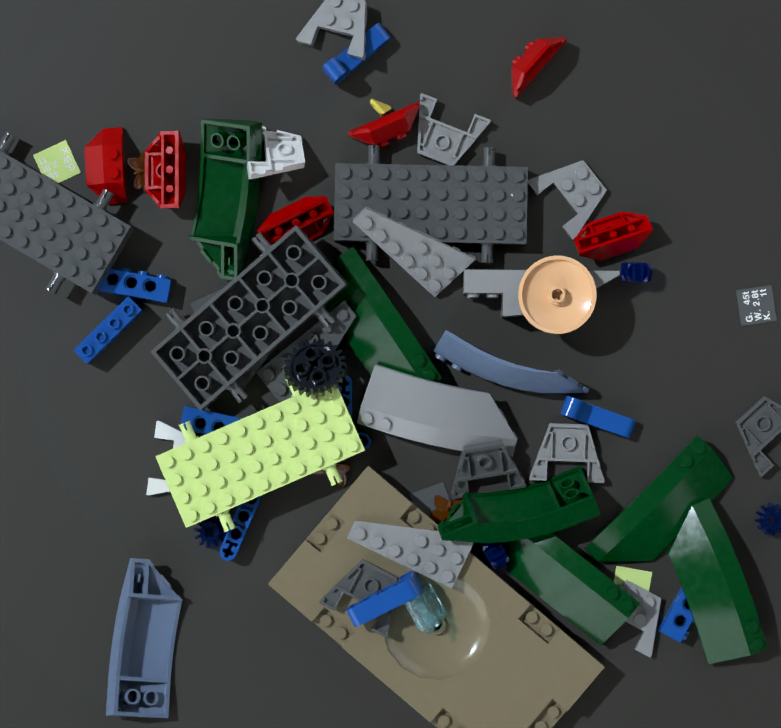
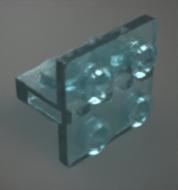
[404,583,447,634]

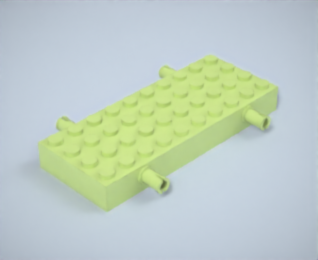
[155,379,365,532]

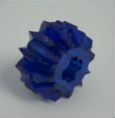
[620,262,653,282]
[754,503,781,536]
[194,516,227,548]
[480,542,509,569]

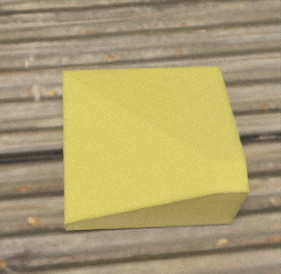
[370,99,392,117]

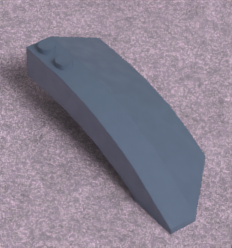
[433,330,589,393]
[106,558,183,718]

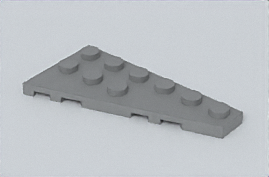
[353,206,476,297]
[347,520,474,589]

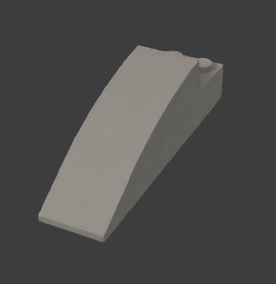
[463,269,620,318]

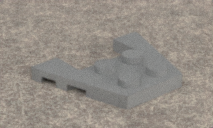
[296,0,367,60]
[417,93,491,165]
[528,160,607,240]
[529,423,604,483]
[619,580,661,658]

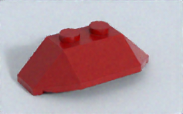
[511,37,567,99]
[348,101,420,148]
[84,127,127,205]
[145,131,186,208]
[257,196,334,245]
[574,211,653,261]

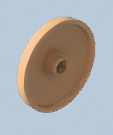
[518,256,597,334]

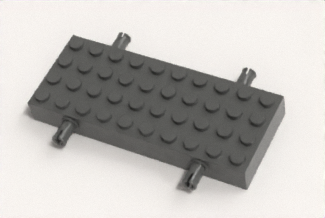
[0,132,134,295]
[334,145,528,263]
[150,225,349,411]

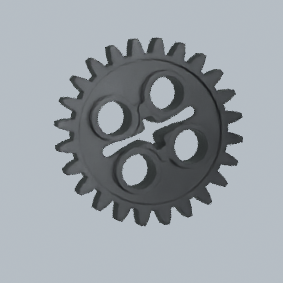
[284,339,347,398]

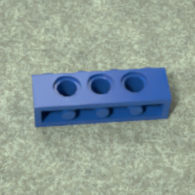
[98,267,172,304]
[73,296,144,364]
[179,406,243,436]
[658,587,694,642]

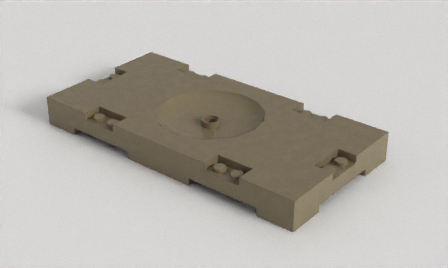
[268,465,605,728]

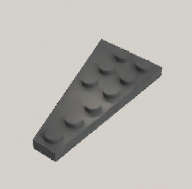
[256,301,357,402]

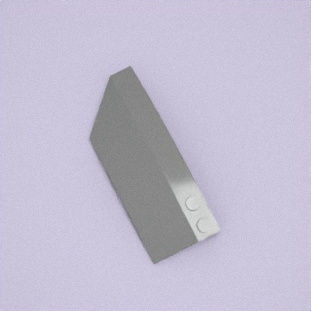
[357,364,518,457]

